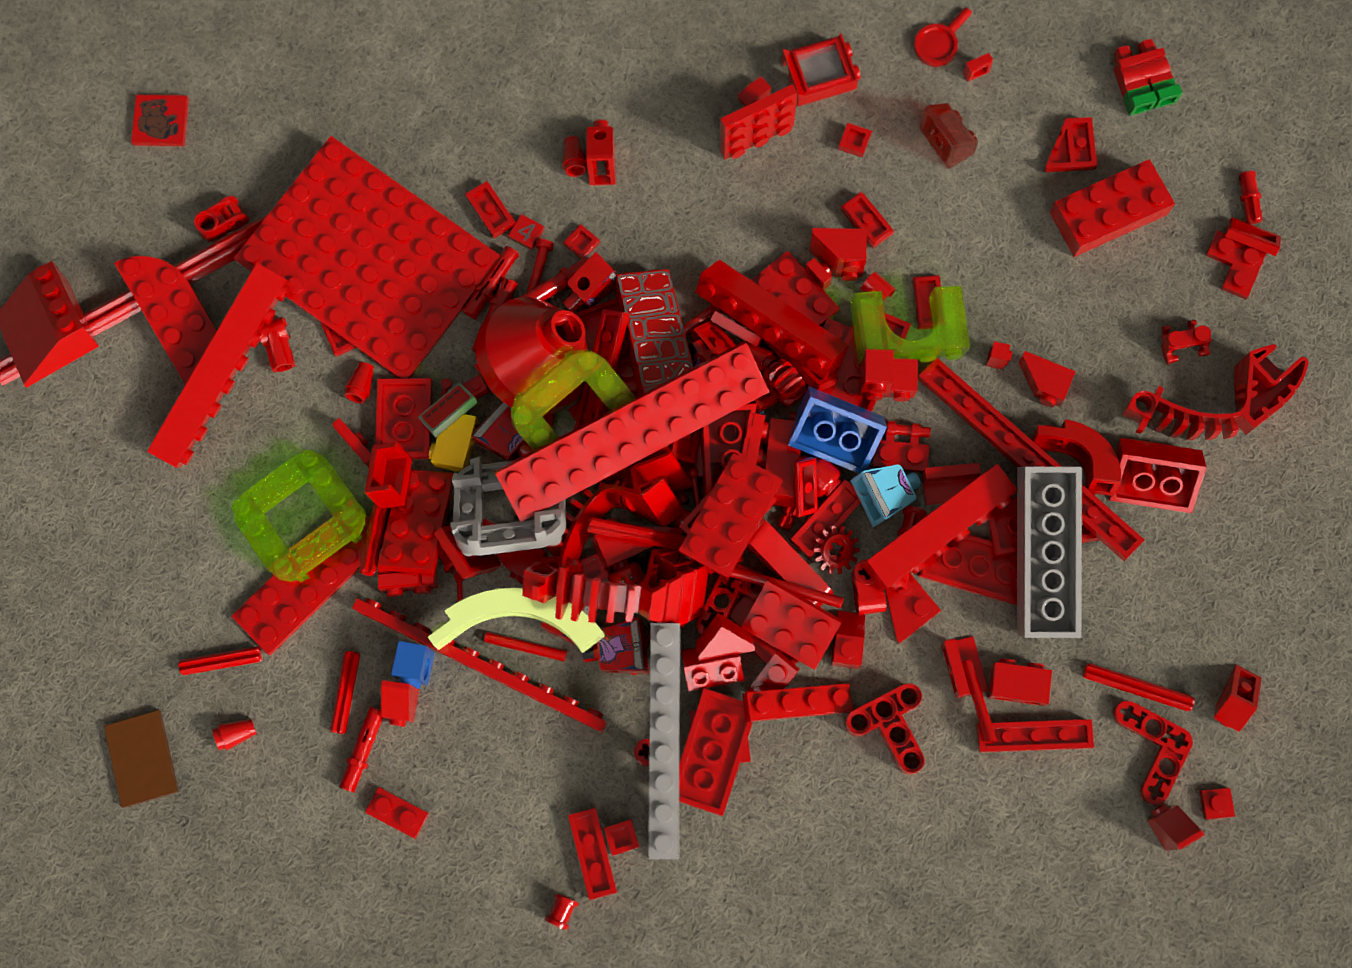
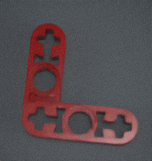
[697,564,761,635]
[1113,701,1193,805]

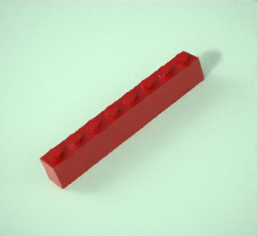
[147,263,290,468]

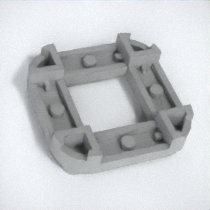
[451,457,566,556]

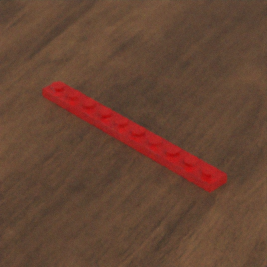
[918,358,1145,562]
[352,598,607,734]

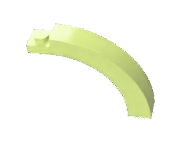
[428,588,605,653]

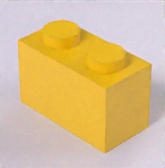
[429,414,479,472]

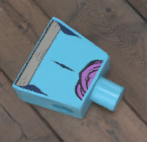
[850,465,921,527]

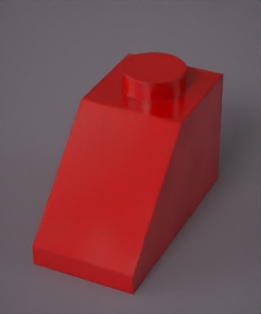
[1019,351,1076,407]
[831,611,865,669]
[1214,664,1262,732]
[381,680,419,727]
[1147,803,1205,851]

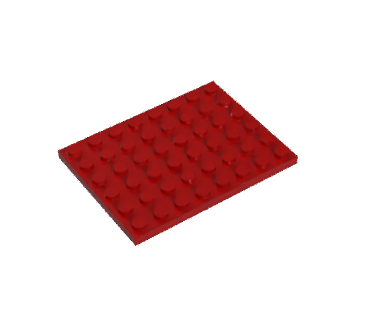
[233,136,500,379]

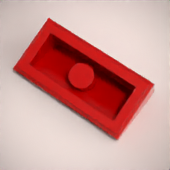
[794,456,818,517]

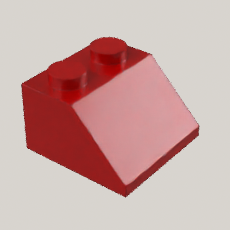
[809,228,867,281]

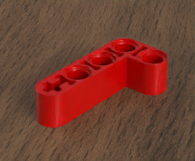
[747,518,834,607]

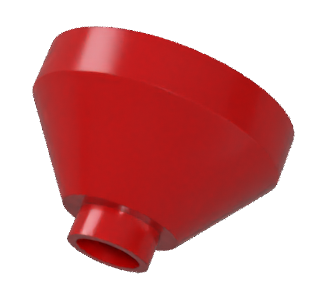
[475,297,590,416]

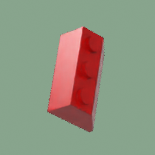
[1109,438,1207,513]

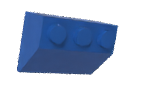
[788,387,887,473]

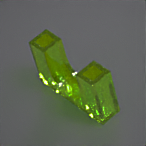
[850,286,970,364]

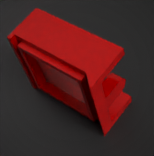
[782,33,861,106]

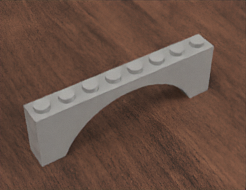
[649,623,681,860]

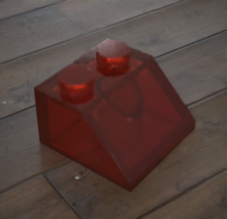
[919,103,978,169]

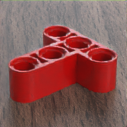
[845,683,925,775]

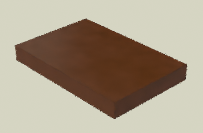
[104,710,179,808]

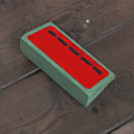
[418,382,477,438]

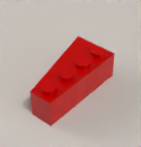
[700,404,757,497]

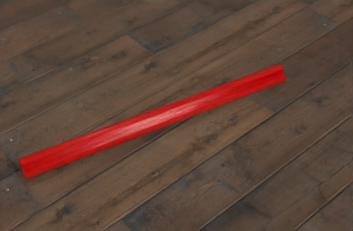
[0,215,267,385]

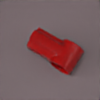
[260,316,296,373]

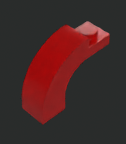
[1031,419,1121,496]

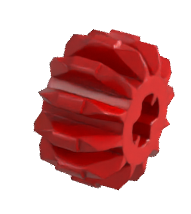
[763,358,807,406]

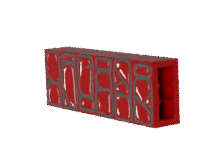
[614,269,693,395]

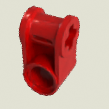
[194,196,249,242]
[851,559,887,616]

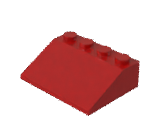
[0,260,99,388]

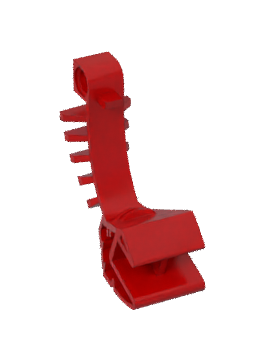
[1122,344,1309,441]
[532,447,692,574]
[522,549,709,625]

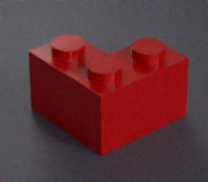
[859,349,918,402]

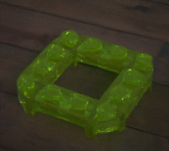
[511,350,636,451]
[232,450,367,582]

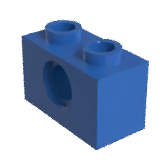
[391,641,435,689]

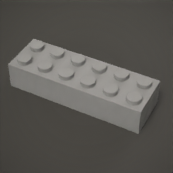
[1017,467,1082,638]

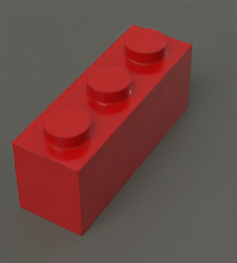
[760,418,801,507]

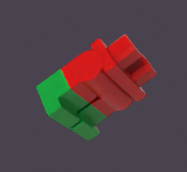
[1113,38,1183,116]

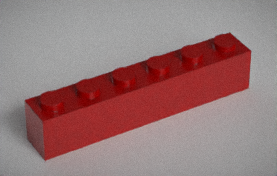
[695,259,849,380]
[861,464,1018,591]

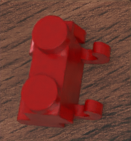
[1161,319,1212,365]

